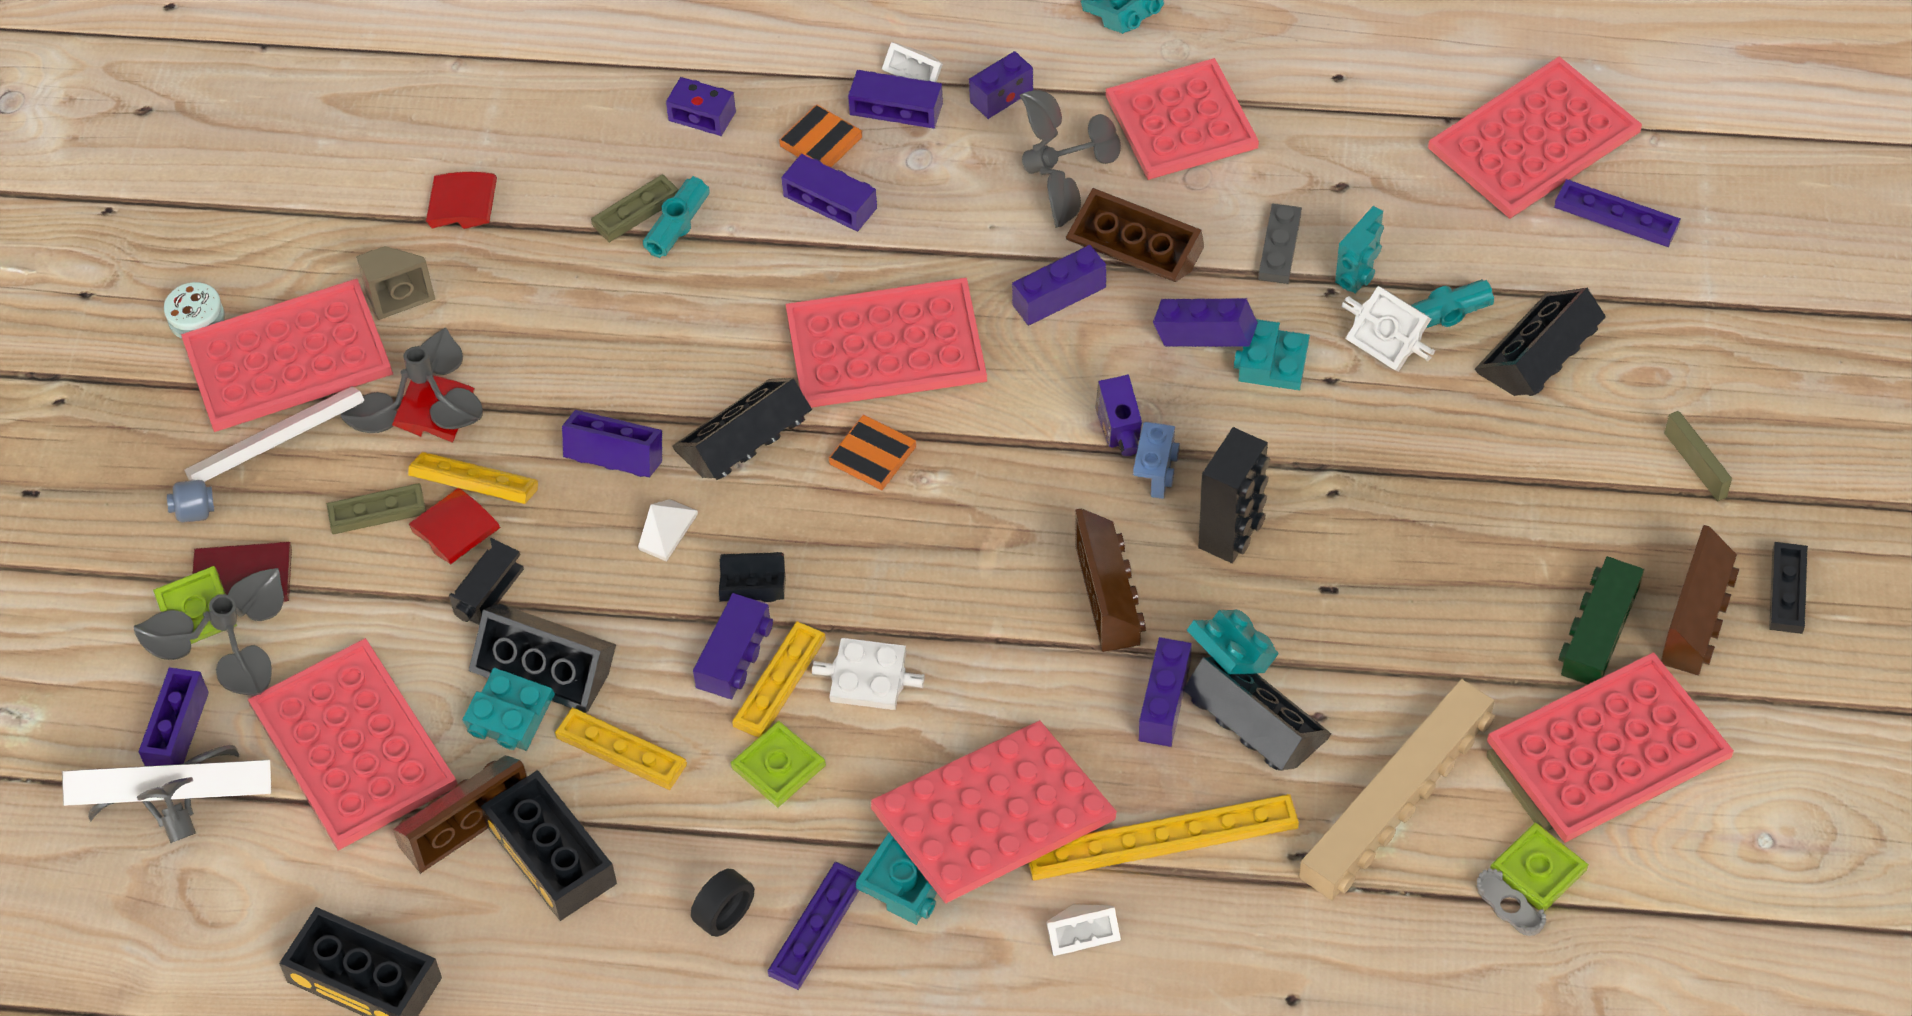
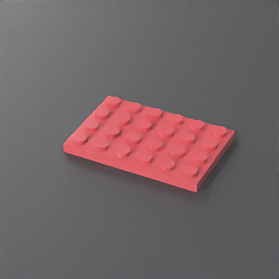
[1428,56,1642,219]
[786,277,987,408]
[181,278,393,432]
[248,638,457,851]
[1487,652,1734,843]
[871,720,1117,904]

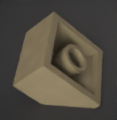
[356,246,435,320]

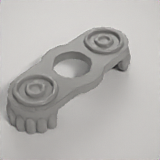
[1477,868,1546,936]

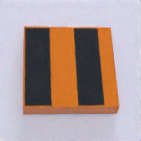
[779,104,862,167]
[829,414,916,490]

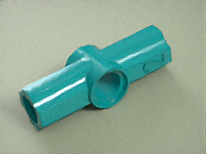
[643,176,710,258]
[1411,279,1494,328]

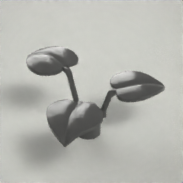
[1019,90,1121,228]
[341,328,483,433]
[134,568,284,696]
[88,745,239,843]

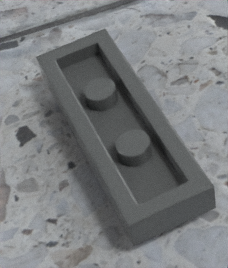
[1258,203,1302,284]

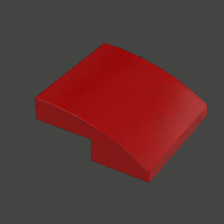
[426,172,497,229]
[392,376,475,443]
[409,488,501,565]

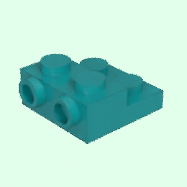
[1080,0,1164,34]
[1335,206,1384,294]
[1234,319,1310,391]
[1187,609,1279,674]
[462,668,555,751]
[856,832,937,925]

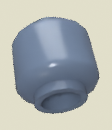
[167,480,214,523]

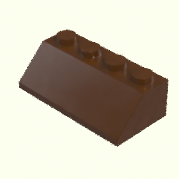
[1066,188,1204,283]
[1075,508,1146,652]
[1661,525,1739,676]
[393,755,527,874]

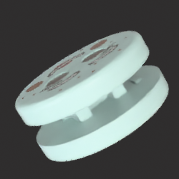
[164,282,225,339]

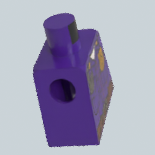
[1095,374,1142,456]

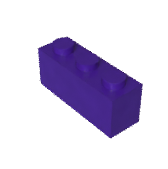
[848,70,943,129]
[781,154,877,232]
[1012,245,1106,326]
[1153,298,1258,347]
[562,410,662,478]
[693,593,773,700]
[1139,637,1192,747]
[138,667,209,766]

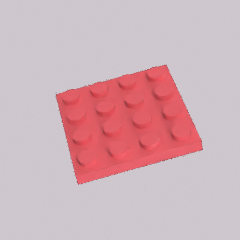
[1106,58,1259,180]

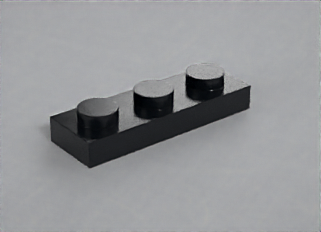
[1769,542,1808,634]

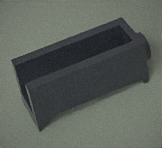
[449,537,524,625]

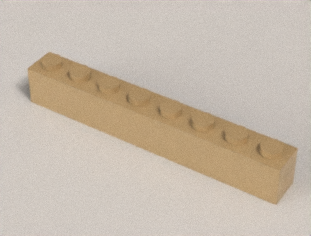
[1299,679,1495,901]

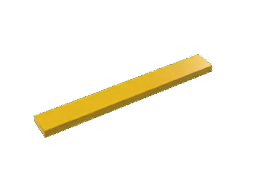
[1028,794,1299,881]

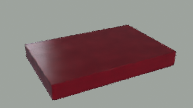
[192,542,292,601]

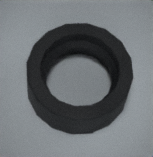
[691,868,755,937]

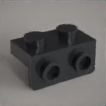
[719,552,786,602]

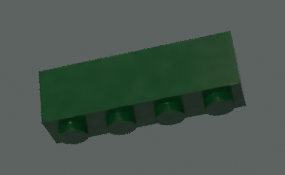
[1558,556,1644,685]

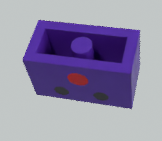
[969,51,1033,119]
[666,77,736,136]

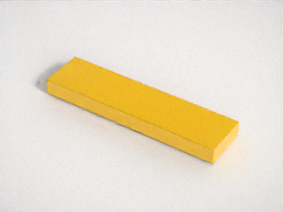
[408,452,538,504]
[732,621,826,738]
[555,707,687,790]

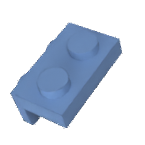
[1133,422,1180,499]

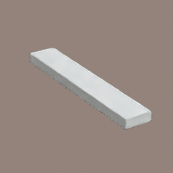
[184,386,364,482]
[62,760,271,806]

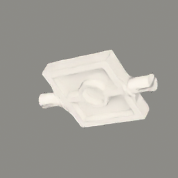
[1342,286,1435,372]
[812,638,925,710]

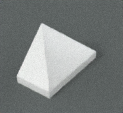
[882,42,943,82]
[638,499,698,562]
[1046,904,1121,956]

